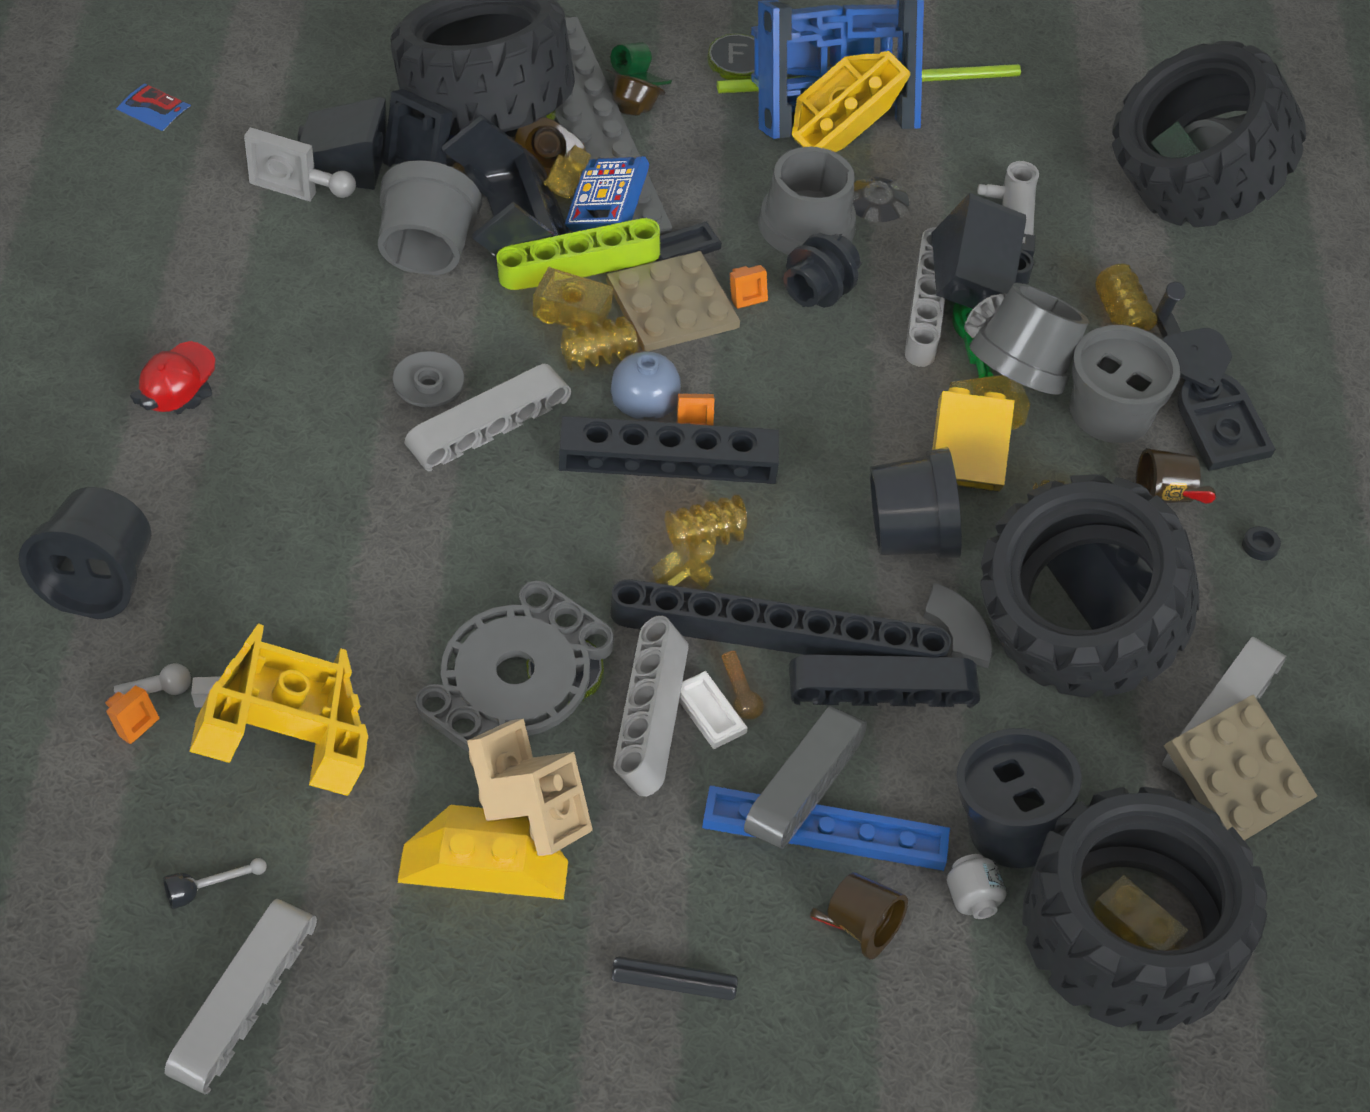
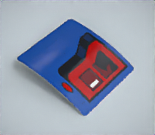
[116,84,191,131]

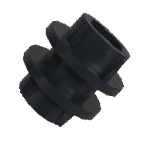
[782,233,862,308]

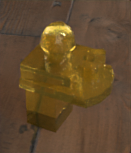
[544,145,591,199]
[651,540,715,589]

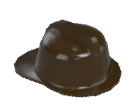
[605,68,666,116]
[515,117,588,184]

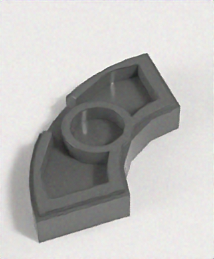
[923,583,992,668]

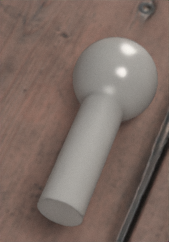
[114,663,191,695]

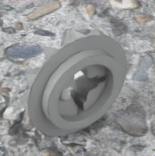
[965,294,1006,338]

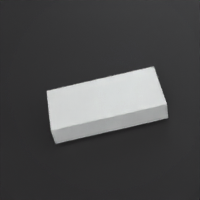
[679,671,748,749]

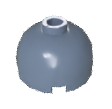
[611,351,681,419]

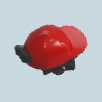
[130,341,216,415]

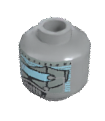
[947,854,1007,919]

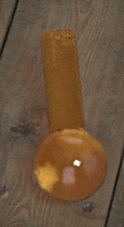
[721,651,764,719]

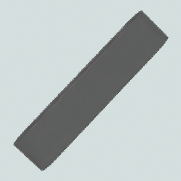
[744,706,867,849]

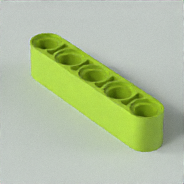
[496,218,660,290]

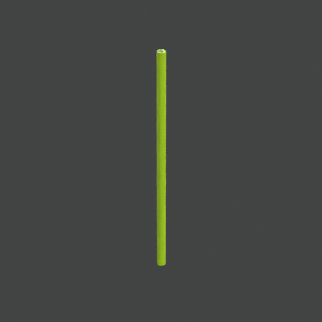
[717,64,1021,93]

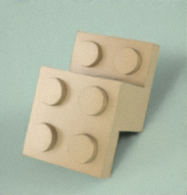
[467,718,593,856]

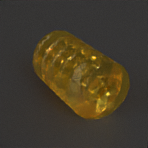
[1095,263,1158,332]
[561,316,639,371]
[664,494,747,556]

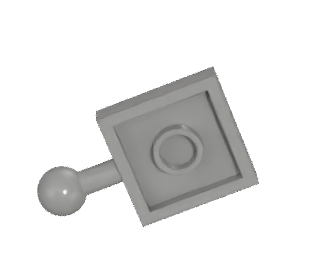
[244,127,356,201]

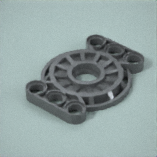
[416,580,614,753]

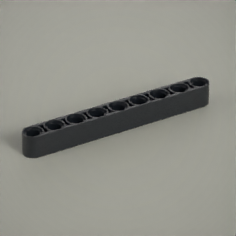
[610,579,951,657]

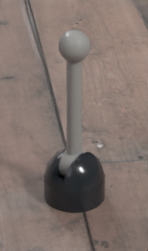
[163,858,267,909]

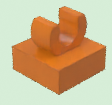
[730,265,768,309]
[677,394,715,426]
[105,685,160,744]

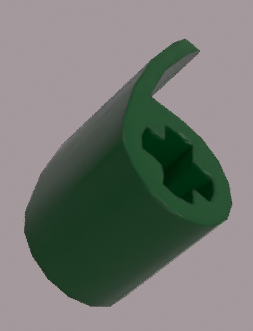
[610,42,672,86]

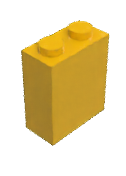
[932,387,1015,491]

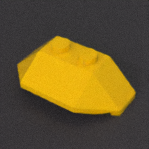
[792,51,911,152]
[398,805,568,899]

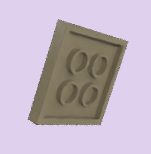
[606,251,740,351]
[1163,694,1317,841]

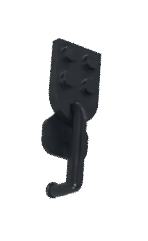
[1154,282,1276,471]

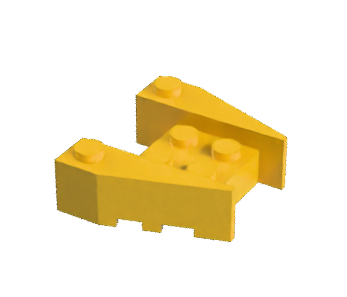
[189,624,368,796]

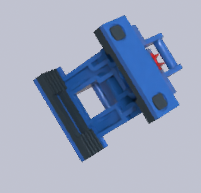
[751,0,924,139]

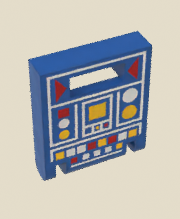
[565,157,649,232]

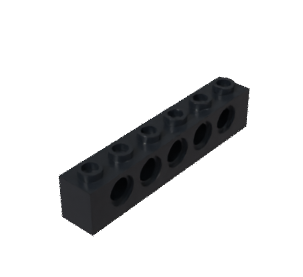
[559,416,779,484]

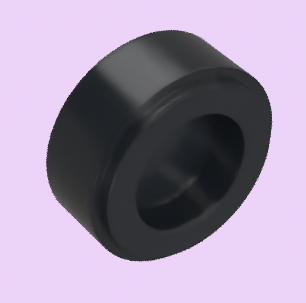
[1242,526,1281,561]

